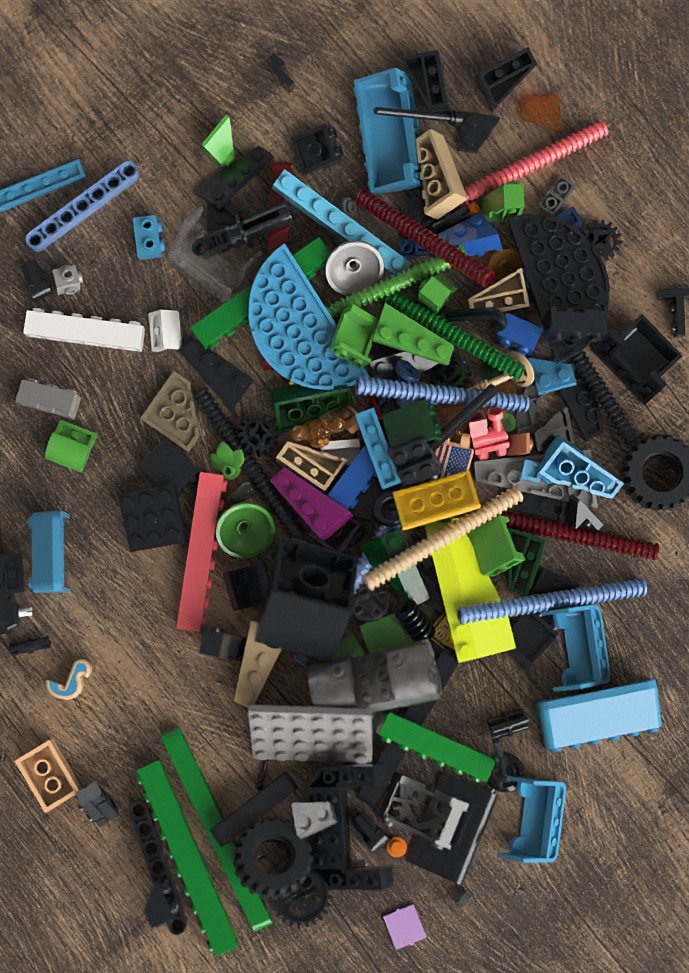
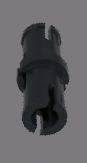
[432,204,471,234]
[9,636,51,656]

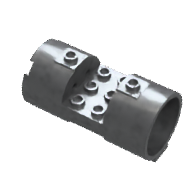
[308,639,442,713]

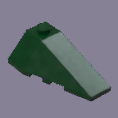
[360,528,430,605]

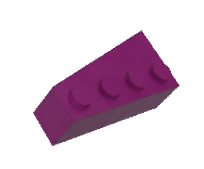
[270,467,354,542]

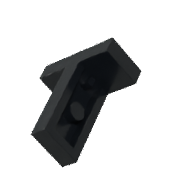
[657,288,689,338]

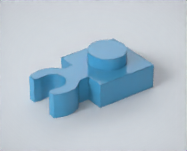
[518,459,553,484]

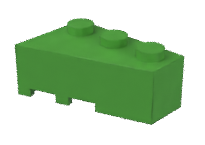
[479,181,524,222]

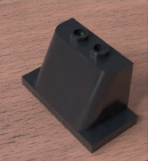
[591,314,682,405]

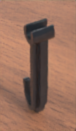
[436,306,507,332]

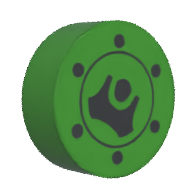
[501,413,516,433]

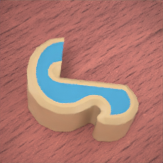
[46,659,92,700]

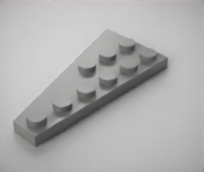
[473,450,598,508]

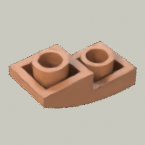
[505,433,533,457]

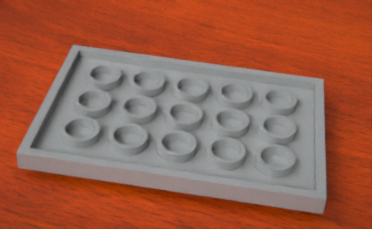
[248,705,372,764]

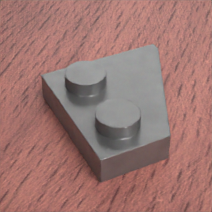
[291,802,337,839]

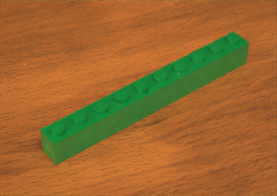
[136,759,239,956]

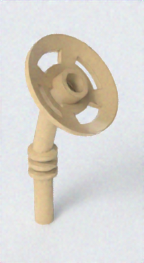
[468,351,534,391]

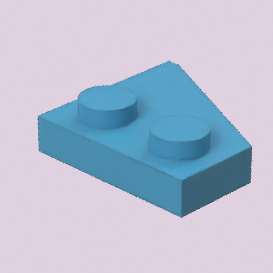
[528,358,576,395]

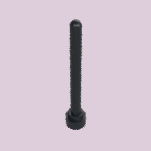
[373,107,463,127]

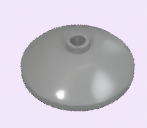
[325,241,384,296]

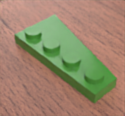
[373,303,454,366]

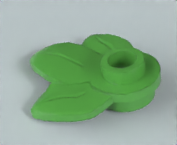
[210,441,244,480]

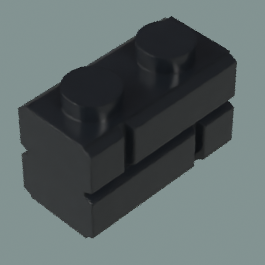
[76,781,119,827]

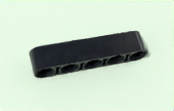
[209,771,298,848]

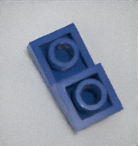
[399,239,432,260]

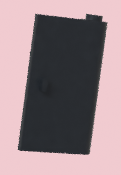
[406,772,498,885]

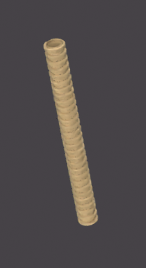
[362,486,523,591]

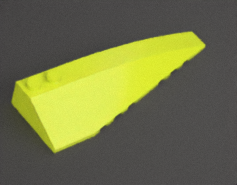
[421,480,516,663]

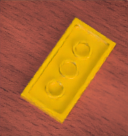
[392,470,481,530]

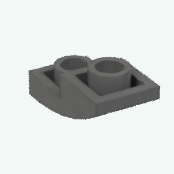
[538,174,577,217]

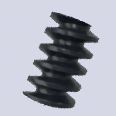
[395,600,435,642]

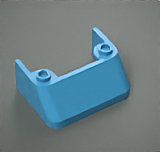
[28,511,70,593]
[542,605,610,692]
[497,776,566,863]

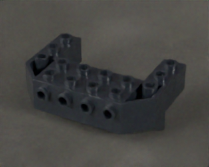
[305,763,394,891]

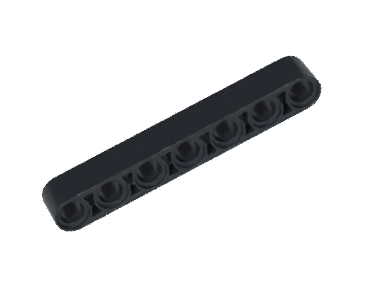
[129,800,188,935]

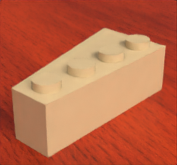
[416,129,468,219]
[234,620,282,709]

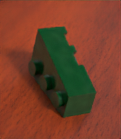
[509,528,548,598]

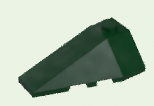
[270,385,353,434]

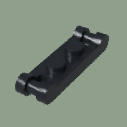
[502,488,568,522]

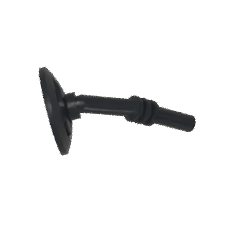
[487,738,524,792]

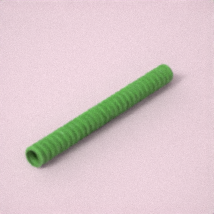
[325,244,467,319]

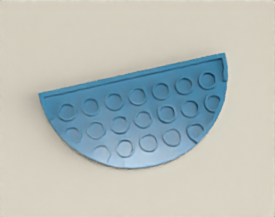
[248,244,370,390]

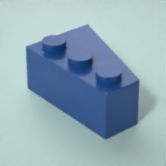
[438,212,503,257]

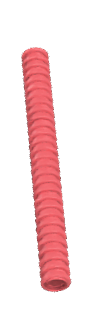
[454,120,608,210]

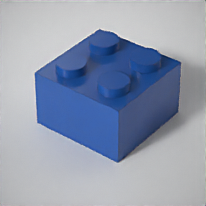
[494,313,543,357]

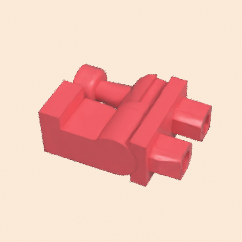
[467,407,510,461]

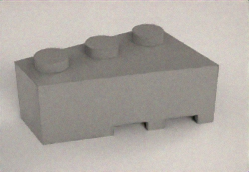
[15,378,81,420]

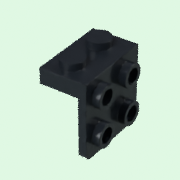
[223,561,270,612]

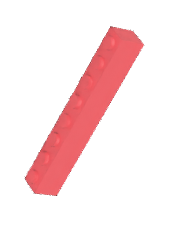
[176,472,227,632]

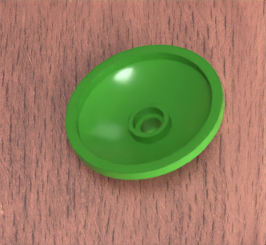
[216,503,275,558]

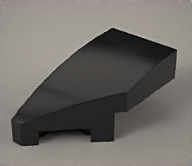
[270,52,295,93]

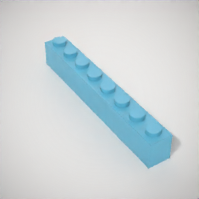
[272,169,411,277]

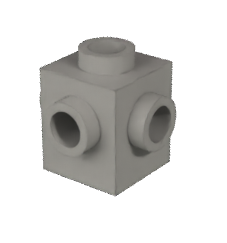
[52,265,83,295]

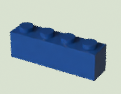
[328,441,391,510]

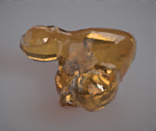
[289,416,346,449]

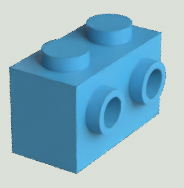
[133,215,165,260]

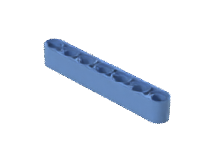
[26,161,139,252]

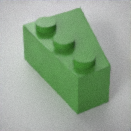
[417,273,459,314]

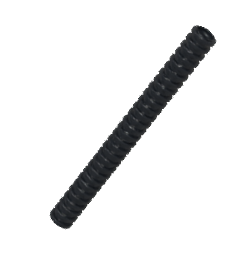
[531,298,640,445]
[193,388,305,539]

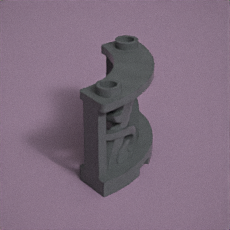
[377,771,469,850]

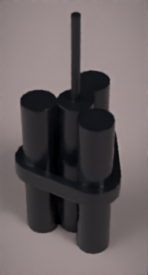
[471,708,529,739]

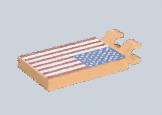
[423,433,474,483]

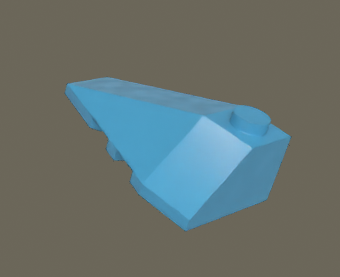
[538,434,624,499]

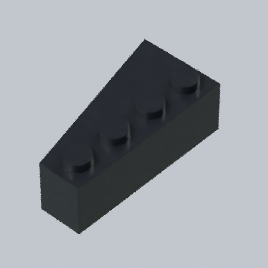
[366,334,442,398]

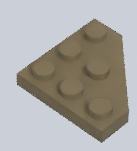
[140,371,200,452]

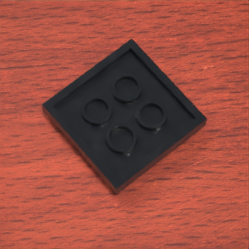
[118,484,187,552]

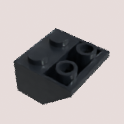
[144,876,180,929]

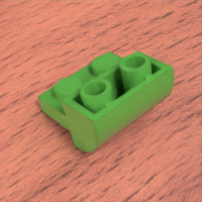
[45,420,97,473]

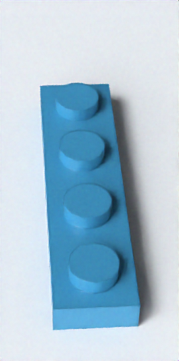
[355,408,401,490]

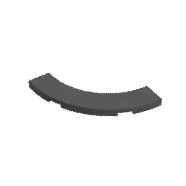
[515,358,577,443]

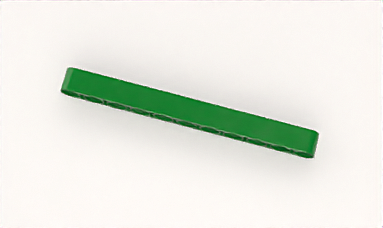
[161,726,273,932]

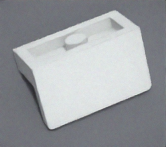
[148,310,182,352]
[320,439,360,465]

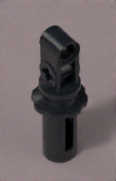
[192,200,295,259]

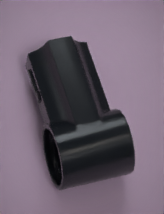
[21,260,53,302]
[351,810,389,853]

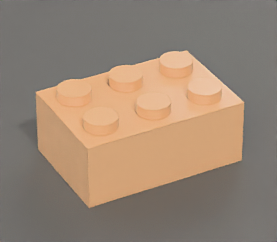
[15,739,83,813]

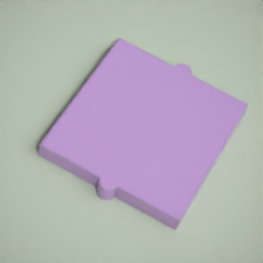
[383,904,426,950]

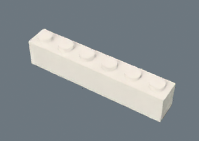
[23,308,145,352]

